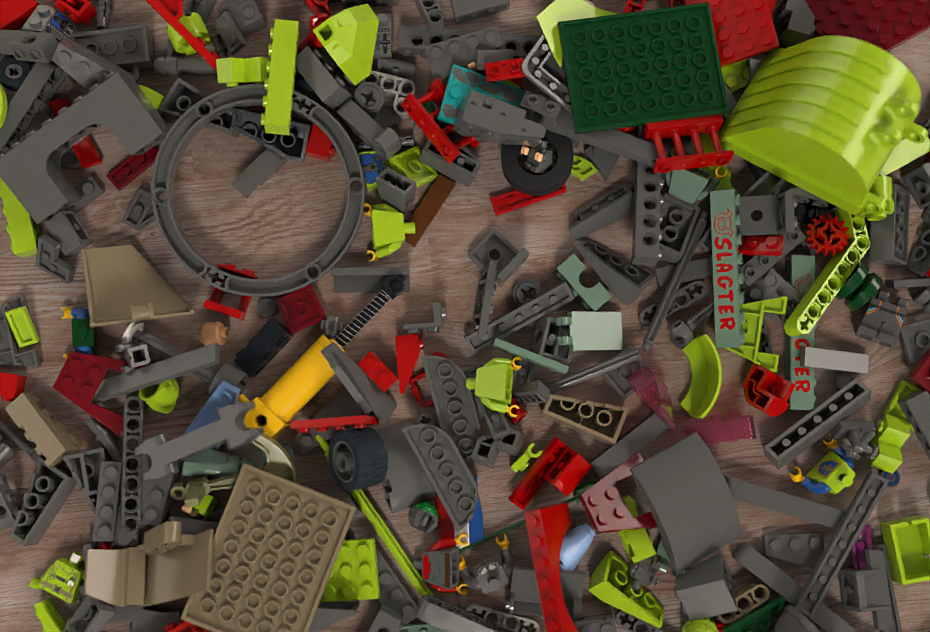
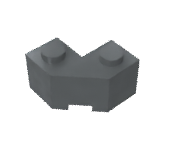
[471,429,524,469]

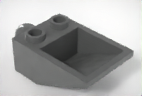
[308,600,360,632]

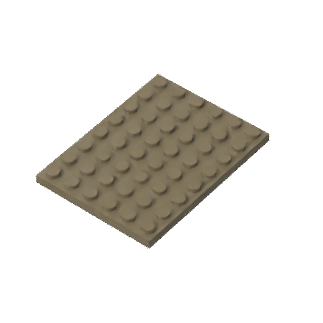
[180,463,357,632]

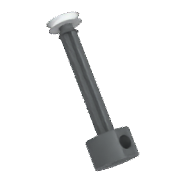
[122,321,249,401]

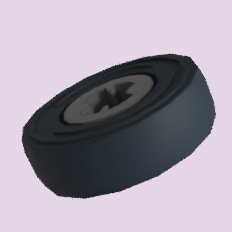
[0,57,32,91]
[296,76,324,106]

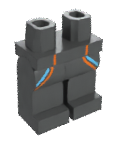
[856,290,908,349]

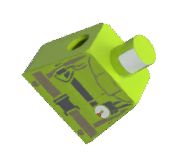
[38,551,85,604]

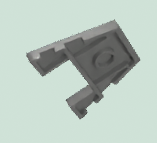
[0,294,41,367]

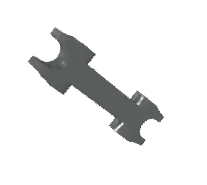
[133,401,265,481]

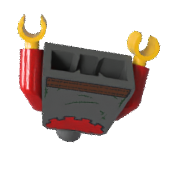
[413,533,469,595]

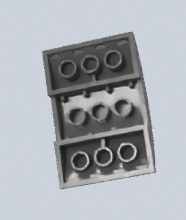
[629,432,741,574]

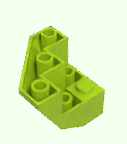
[313,4,379,86]

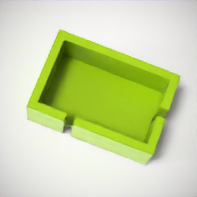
[880,515,930,585]

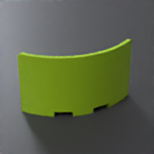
[678,334,722,419]

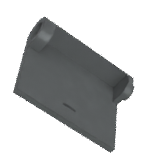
[505,566,586,619]

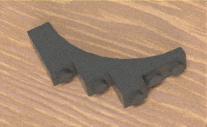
[78,542,184,632]

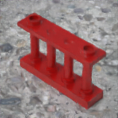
[401,78,481,164]
[643,115,734,173]

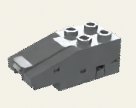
[453,90,546,148]

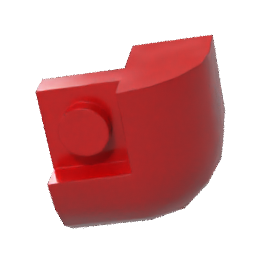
[742,363,796,417]

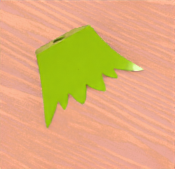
[532,0,618,67]

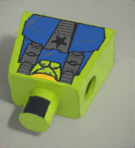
[358,151,395,191]

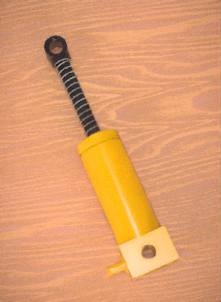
[238,275,405,441]

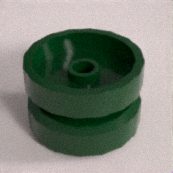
[835,261,883,311]

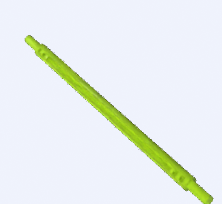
[315,435,436,598]

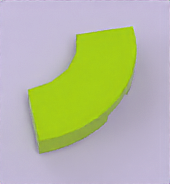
[550,155,598,182]

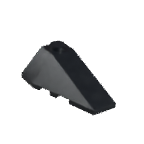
[231,107,312,163]

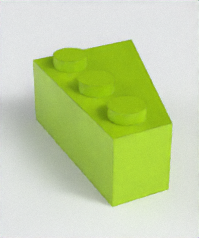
[617,494,656,563]

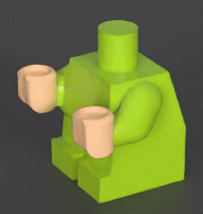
[182,494,219,519]

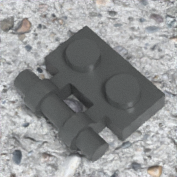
[206,11,246,59]

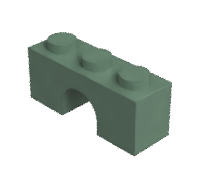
[555,253,612,312]

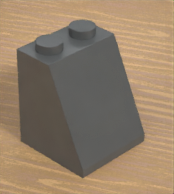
[674,553,737,621]

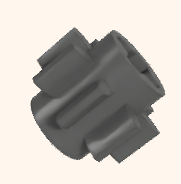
[320,316,345,337]

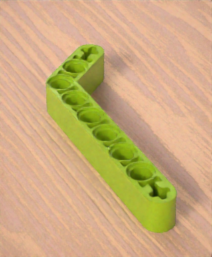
[784,208,870,337]

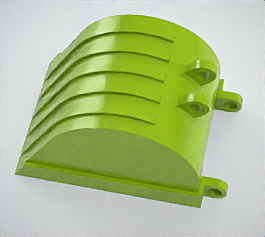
[718,35,928,216]

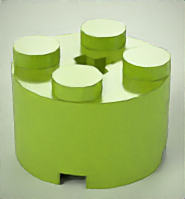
[165,12,212,56]

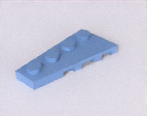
[184,381,241,450]

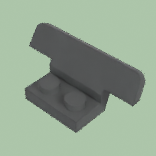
[839,549,893,630]

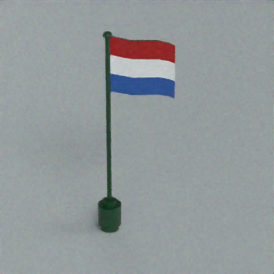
[435,476,597,553]

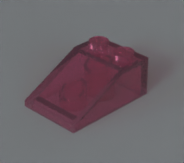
[626,365,677,432]

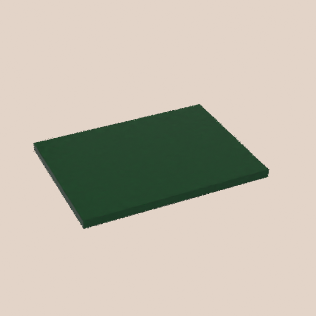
[557,2,729,134]

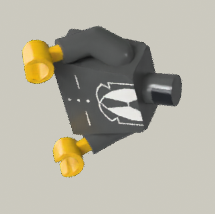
[459,534,515,594]

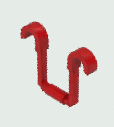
[409,352,446,408]

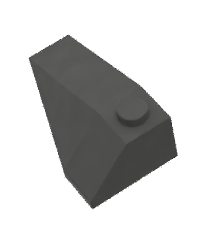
[907,205,930,278]
[576,238,656,305]

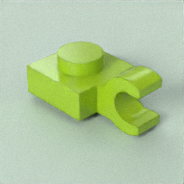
[510,443,542,472]

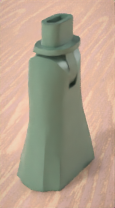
[182,448,254,477]

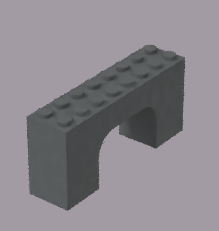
[0,71,170,224]

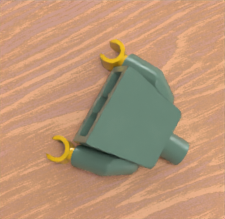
[665,148,727,204]

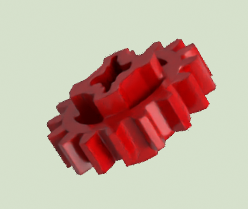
[804,214,850,257]

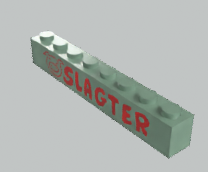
[710,189,746,348]
[784,255,817,410]

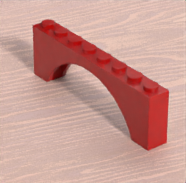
[524,503,579,632]

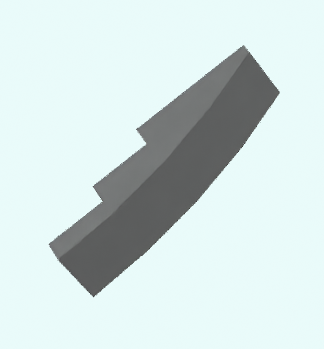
[231,148,289,198]

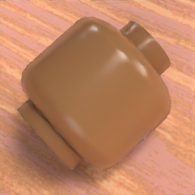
[198,321,229,346]

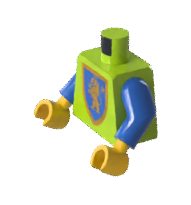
[789,434,856,494]

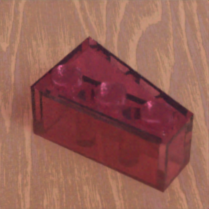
[685,411,757,445]

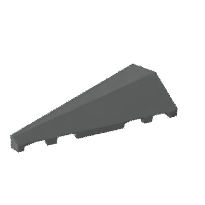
[63,446,119,546]
[63,586,116,632]

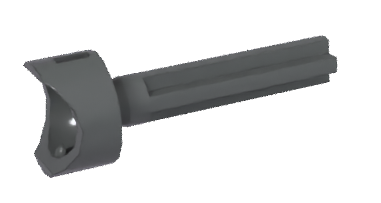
[667,299,714,348]

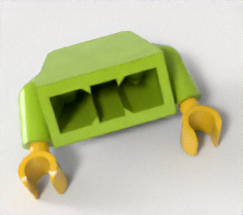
[364,203,415,262]
[466,356,522,417]

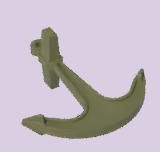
[170,428,296,507]

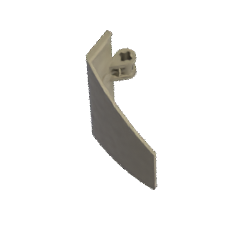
[81,244,194,327]

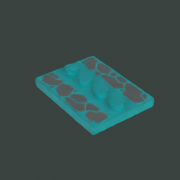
[437,64,524,125]

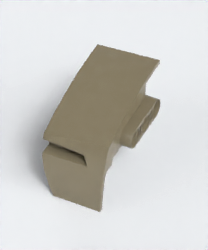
[84,521,213,608]

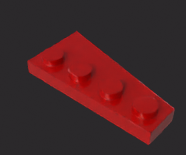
[290,415,379,433]

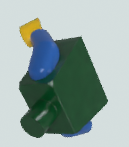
[61,307,97,365]

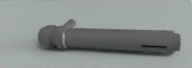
[154,39,217,76]

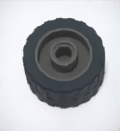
[328,427,388,491]

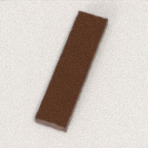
[405,174,456,248]

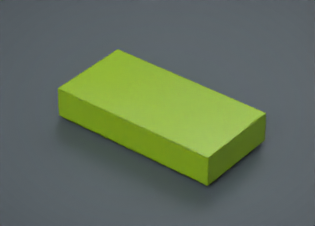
[4,305,40,348]

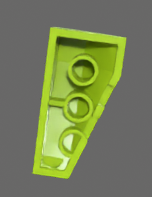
[587,551,665,628]

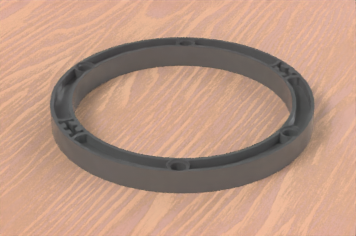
[151,84,366,297]

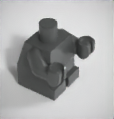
[115,342,151,374]
[629,558,661,590]

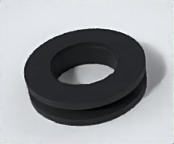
[501,129,574,196]

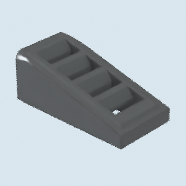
[511,380,550,404]

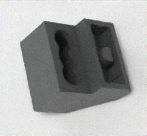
[774,0,815,47]

